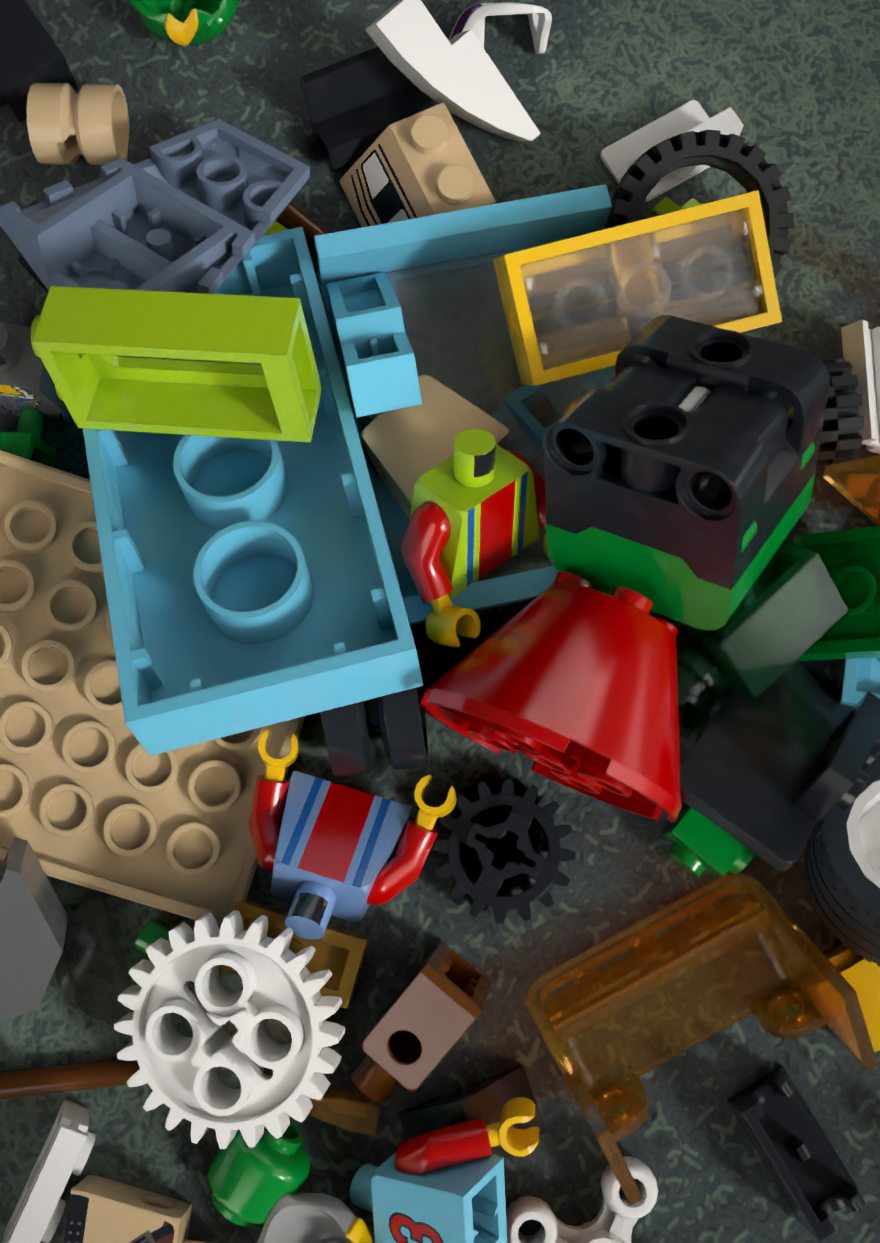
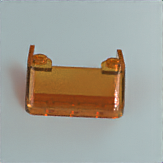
[526,874,878,1206]

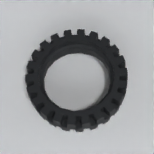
[605,130,794,278]

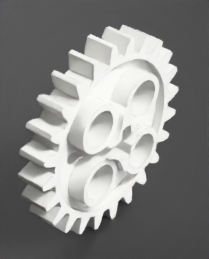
[114,910,345,1149]

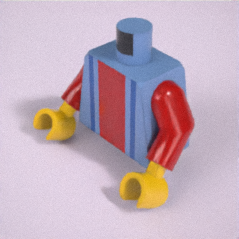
[249,729,457,940]

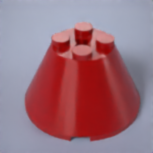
[420,571,682,822]

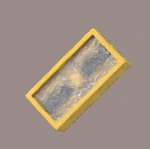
[493,190,782,386]

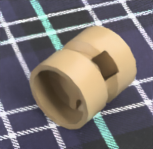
[26,83,130,165]

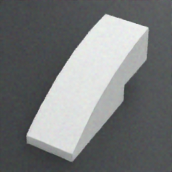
[365,0,541,142]

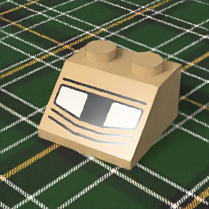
[339,102,496,228]

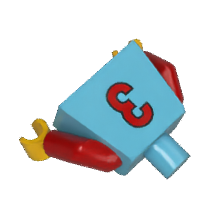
[350,1097,540,1243]

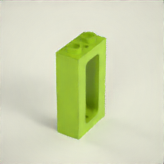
[31,286,322,443]

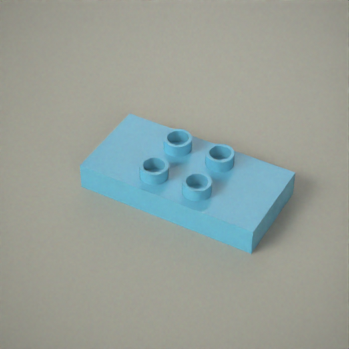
[83,227,423,756]

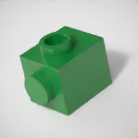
[661,803,756,878]

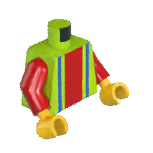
[400,428,548,648]

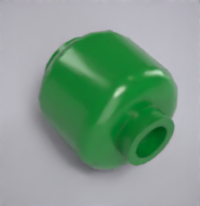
[207,1121,310,1227]

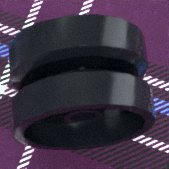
[320,625,429,776]

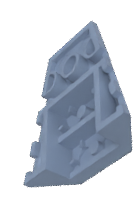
[0,119,310,294]

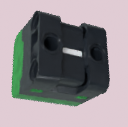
[542,315,830,631]

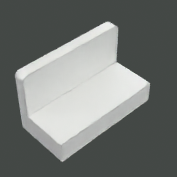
[600,100,744,204]

